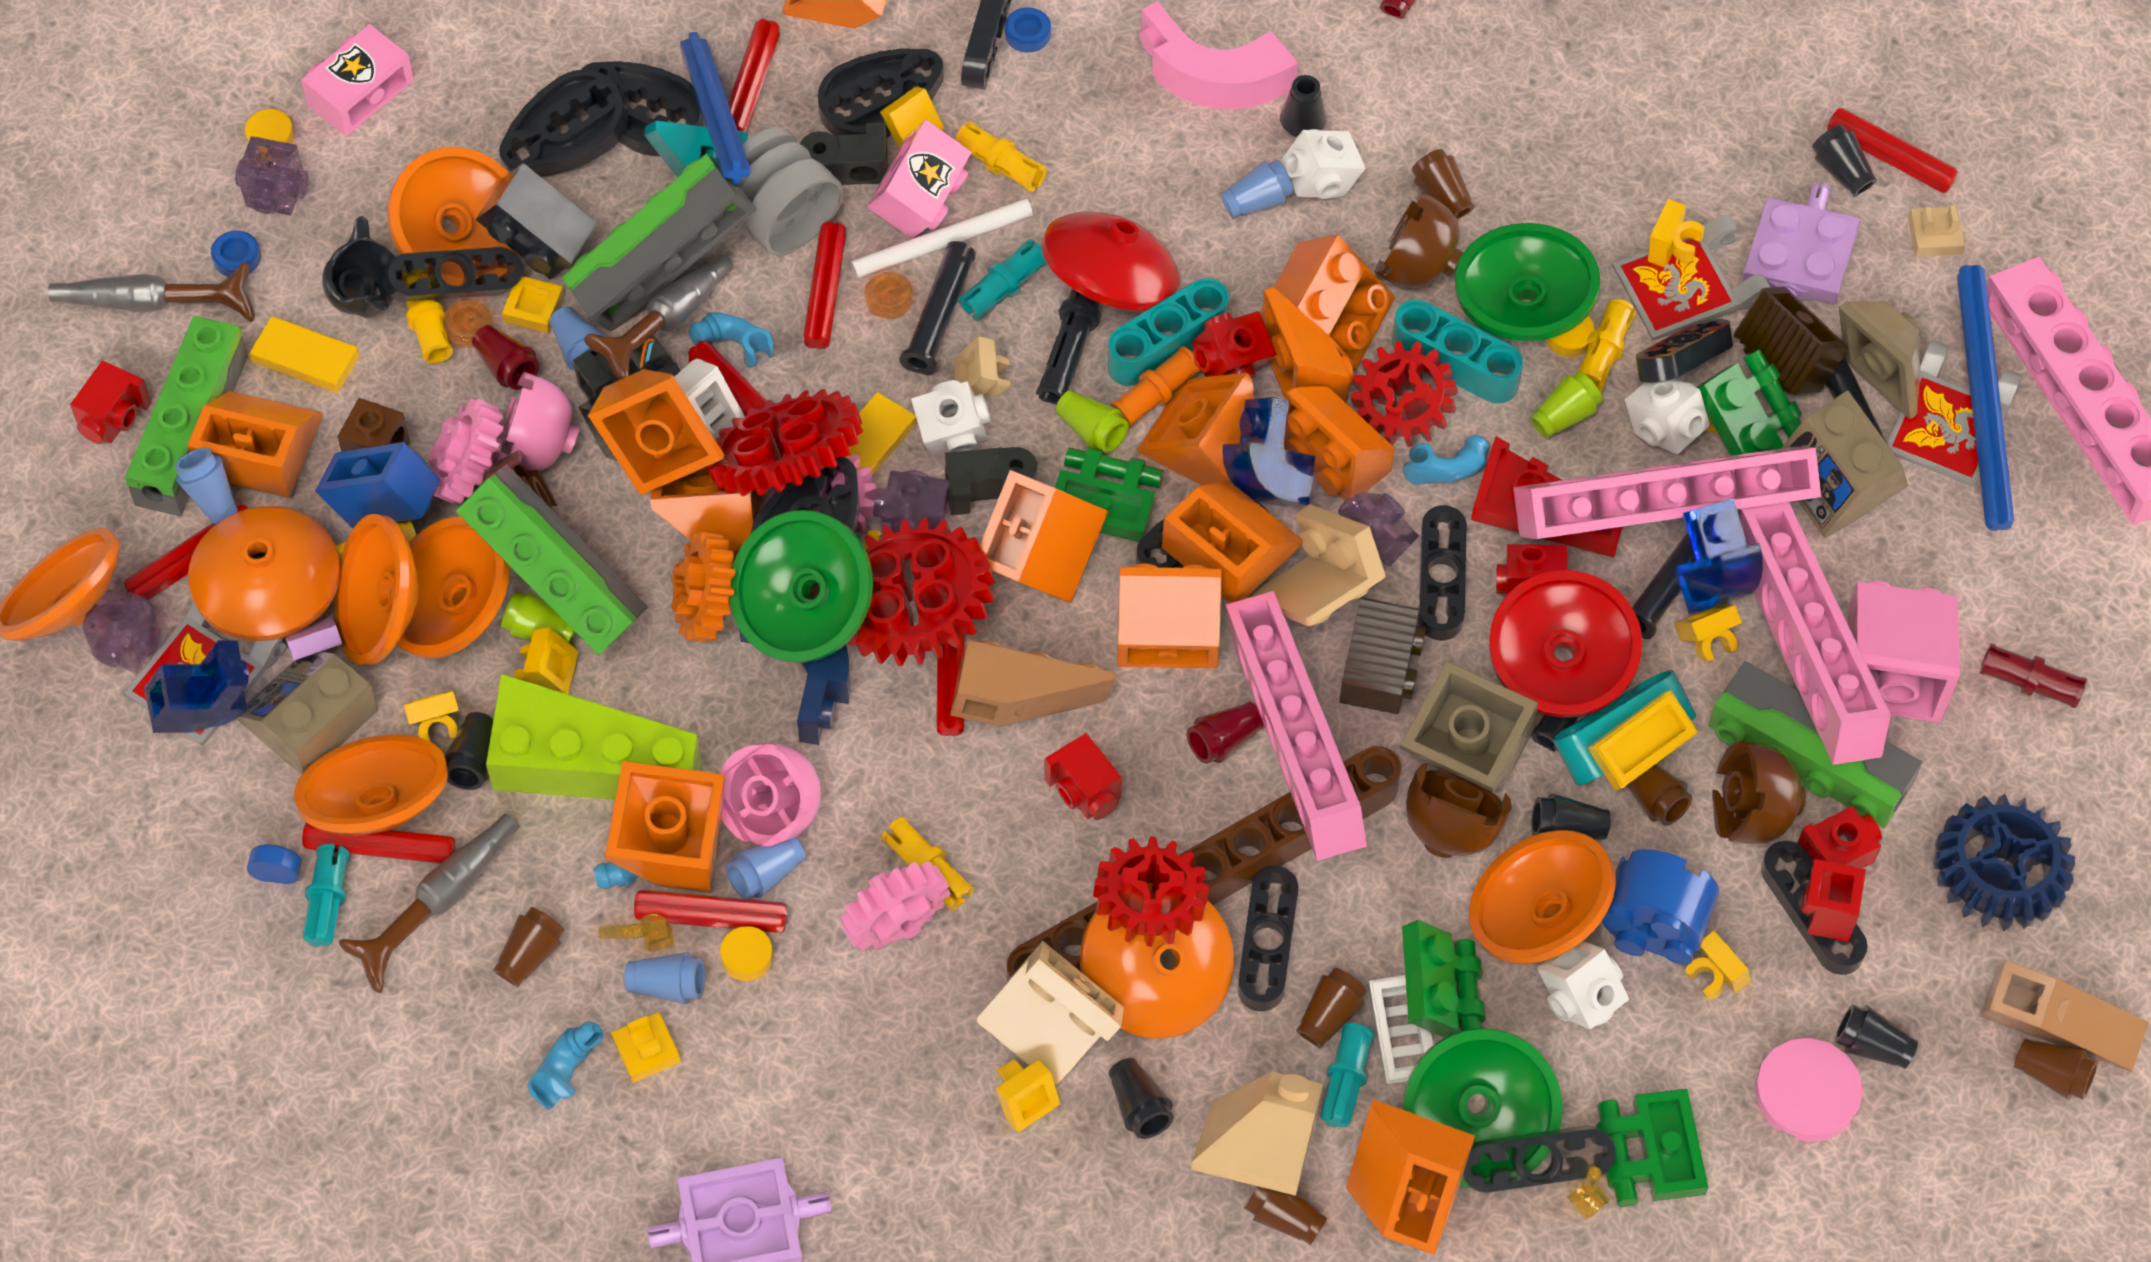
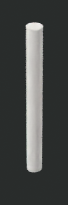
[850,198,1033,279]

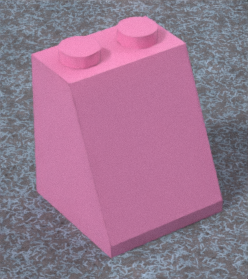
[1848,581,1960,723]

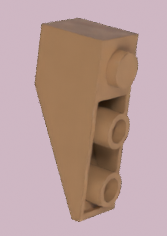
[950,640,1116,726]
[1980,960,2149,1072]

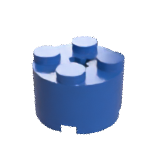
[1602,849,1719,965]

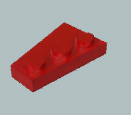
[1471,436,1623,558]

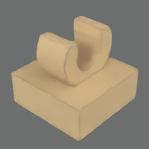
[1908,205,1965,257]
[954,336,1011,396]

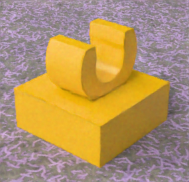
[1648,199,1704,268]
[1674,605,1742,661]
[514,627,579,694]
[403,689,459,741]
[1685,931,1751,1000]
[611,1012,681,1083]
[996,1059,1061,1133]

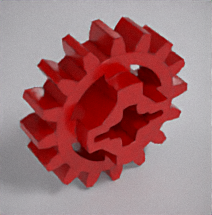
[1350,341,1458,447]
[1093,836,1209,947]

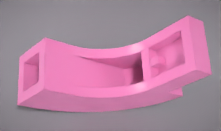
[1139,2,1298,109]

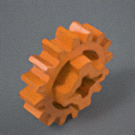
[671,532,735,642]

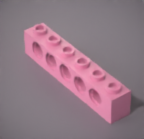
[1987,256,2151,525]
[1513,447,1821,539]
[1734,502,1891,765]
[1226,591,1367,861]

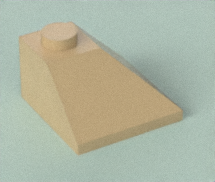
[1191,1071,1323,1196]

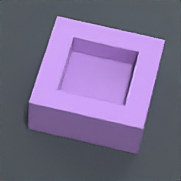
[285,616,342,661]

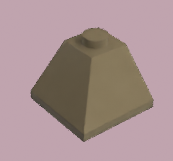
[1838,301,1921,419]

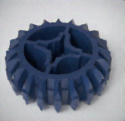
[1933,793,2076,932]

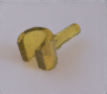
[599,914,674,952]
[1567,1167,1610,1220]

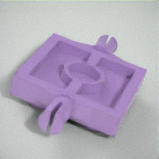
[1743,182,1860,304]
[647,1157,832,1262]

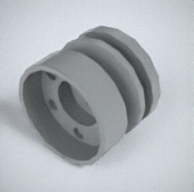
[739,127,843,256]

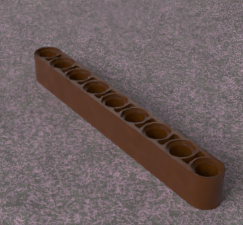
[1007,746,1401,981]

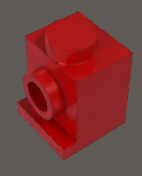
[70,360,151,444]
[1044,732,1122,820]
[1797,806,1882,868]
[1801,858,1866,942]

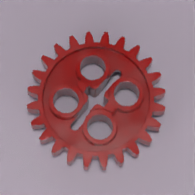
[707,389,863,497]
[848,518,995,667]

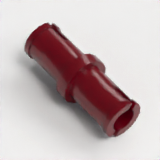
[1979,643,2087,708]

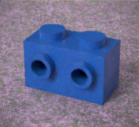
[315,442,440,528]

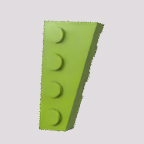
[486,674,701,800]

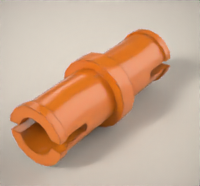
[1110,346,1200,429]

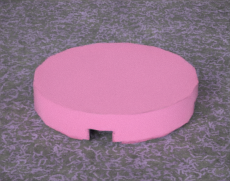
[1755,1038,1863,1142]

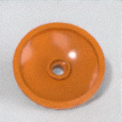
[387,147,520,287]
[188,506,341,641]
[334,514,419,665]
[397,516,510,659]
[0,528,119,641]
[294,734,448,835]
[1469,830,1616,964]
[1080,883,1234,1038]

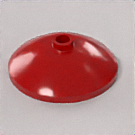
[1041,211,1180,311]
[1489,570,1642,718]

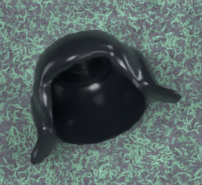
[322,216,402,318]

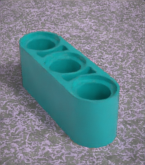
[1108,278,1229,386]
[1392,300,1523,403]
[1553,670,1697,785]

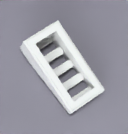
[674,359,745,439]
[1366,975,1433,1085]

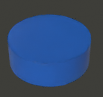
[1005,7,1051,53]
[211,230,261,277]
[247,844,302,884]

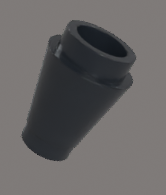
[1280,75,1326,137]
[1812,124,1877,197]
[444,712,493,790]
[1531,793,1610,840]
[1835,1004,1918,1069]
[1108,1058,1174,1139]

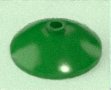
[1455,223,1600,341]
[729,510,873,663]
[1402,1028,1563,1188]

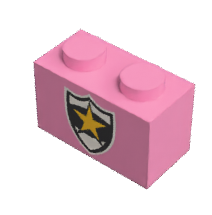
[301,24,414,136]
[867,120,972,238]

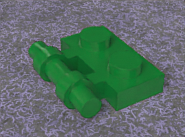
[1696,348,1802,456]
[1055,447,1164,542]
[1402,920,1486,1037]
[1596,1089,1709,1207]

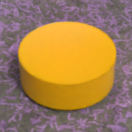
[245,109,294,156]
[1545,316,1595,357]
[720,926,773,981]

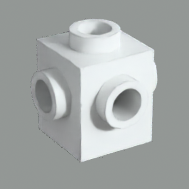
[1281,129,1366,199]
[1625,378,1710,455]
[911,380,991,456]
[1537,941,1629,1030]

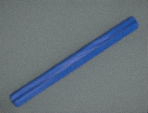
[680,32,751,184]
[1957,265,2014,531]

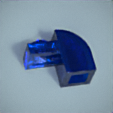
[1222,397,1315,507]
[1675,498,1763,614]
[144,640,249,733]

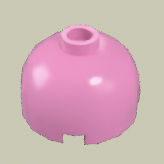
[493,372,579,472]
[719,743,821,847]

